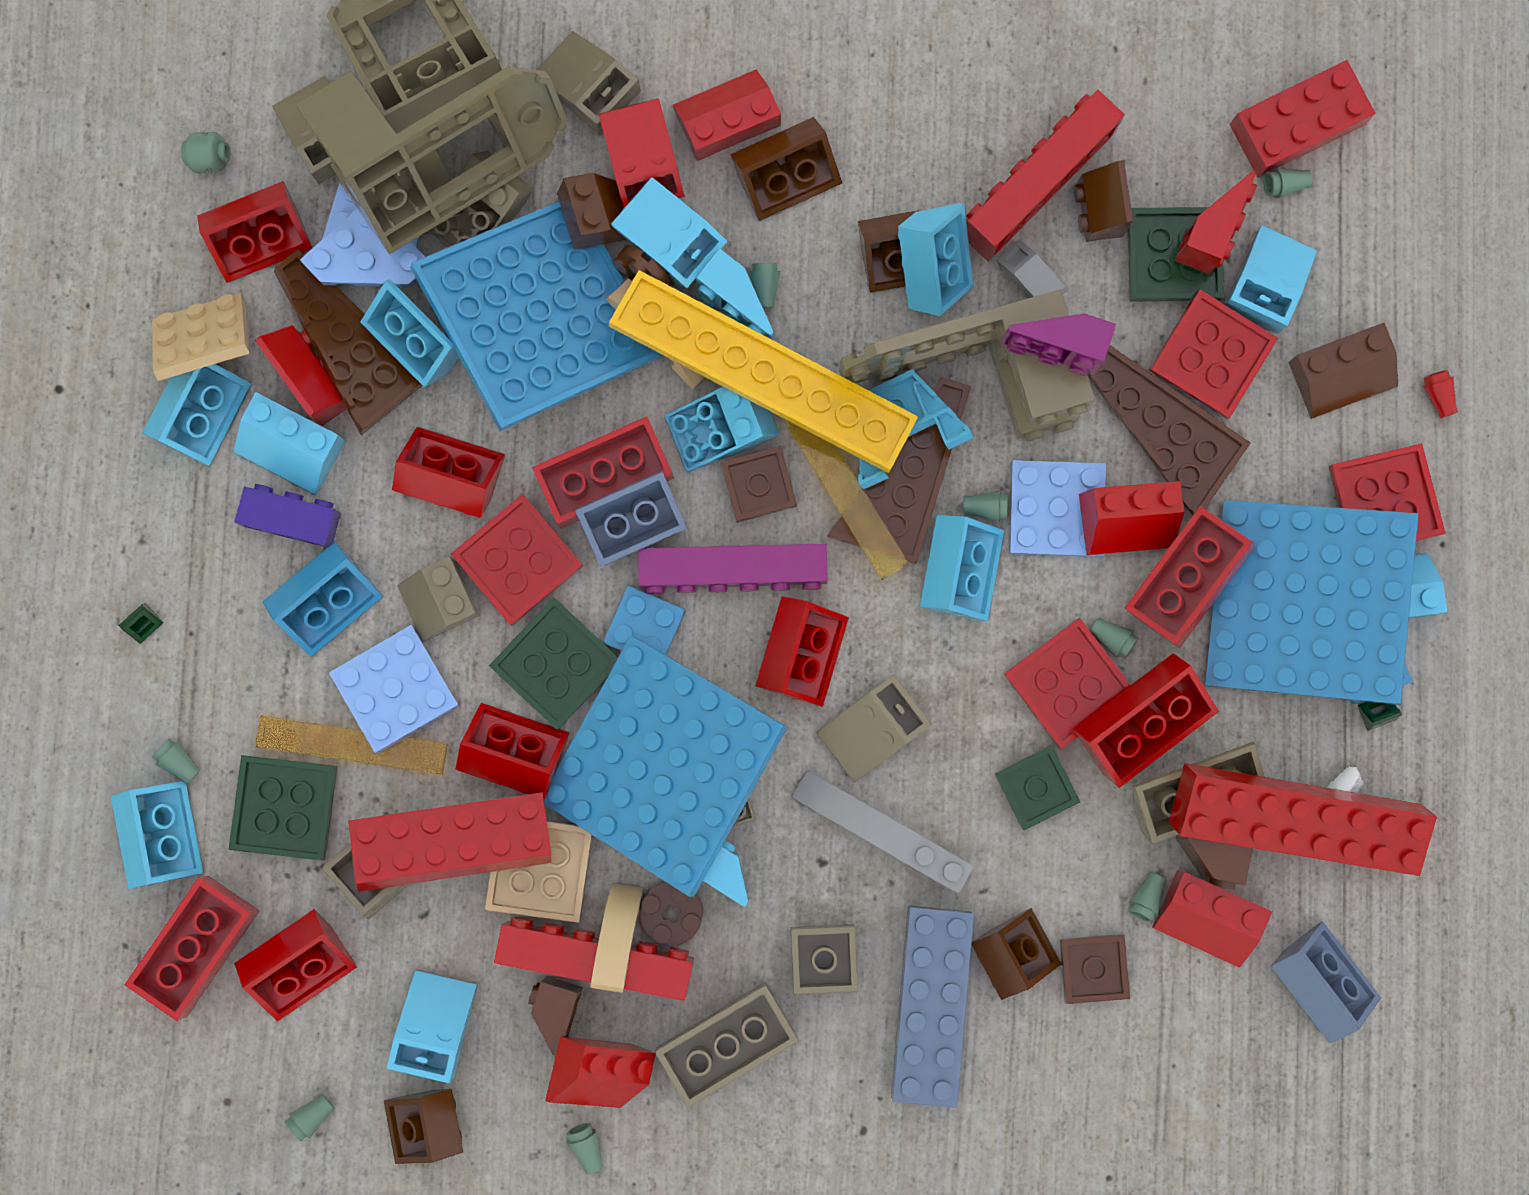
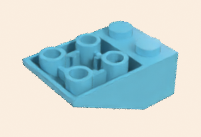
[611,177,727,288]
[1224,225,1317,334]
[696,249,773,340]
[664,387,779,472]
[386,970,477,1083]

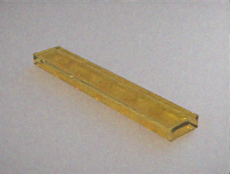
[786,422,908,580]
[255,715,448,775]

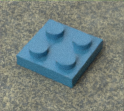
[603,586,686,655]

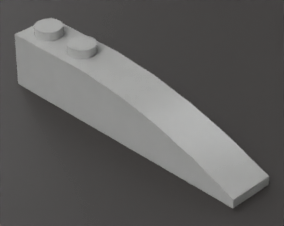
[792,770,974,894]

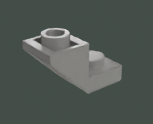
[996,240,1068,298]

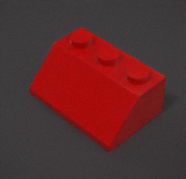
[673,69,781,161]
[197,181,312,283]
[255,325,347,426]
[392,427,505,518]
[1079,481,1184,556]
[755,596,849,707]
[455,703,570,800]
[1152,870,1272,968]
[234,909,357,1021]
[545,1036,656,1108]

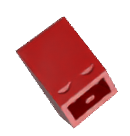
[599,98,685,208]
[1174,171,1257,274]

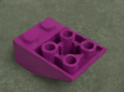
[1000,313,1116,376]

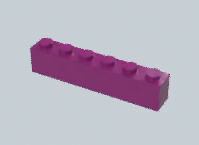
[638,544,828,594]

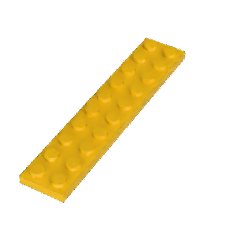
[609,270,918,473]

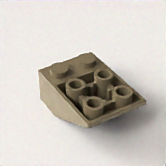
[536,31,641,135]
[272,76,335,184]
[429,151,534,247]
[817,674,932,782]

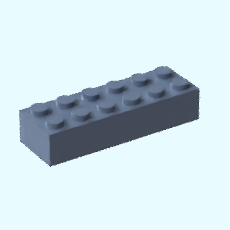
[891,905,974,1108]

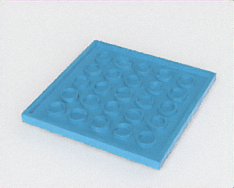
[410,201,663,432]
[1205,500,1418,705]
[544,635,788,897]

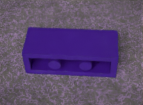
[234,484,341,548]

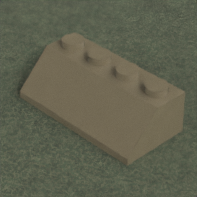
[1133,742,1265,844]

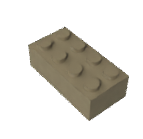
[655,982,799,1108]

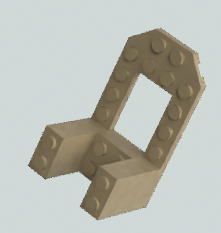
[326,0,508,194]
[295,66,568,255]
[839,289,1095,441]

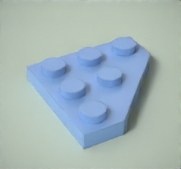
[300,208,425,287]

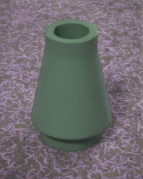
[1263,167,1313,198]
[750,263,780,308]
[964,491,1009,522]
[1090,617,1139,659]
[152,738,200,784]
[1128,872,1167,922]
[285,1094,335,1141]
[567,1123,603,1174]

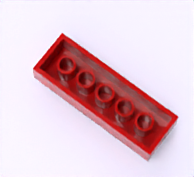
[966,90,1125,262]
[348,792,551,892]
[494,916,694,1001]

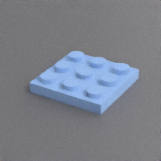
[1009,460,1106,557]
[329,625,459,754]

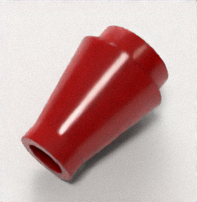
[1423,370,1458,418]

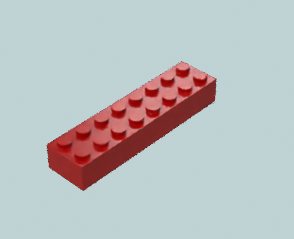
[1169,763,1437,876]

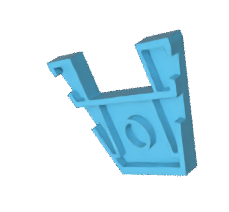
[858,369,974,490]

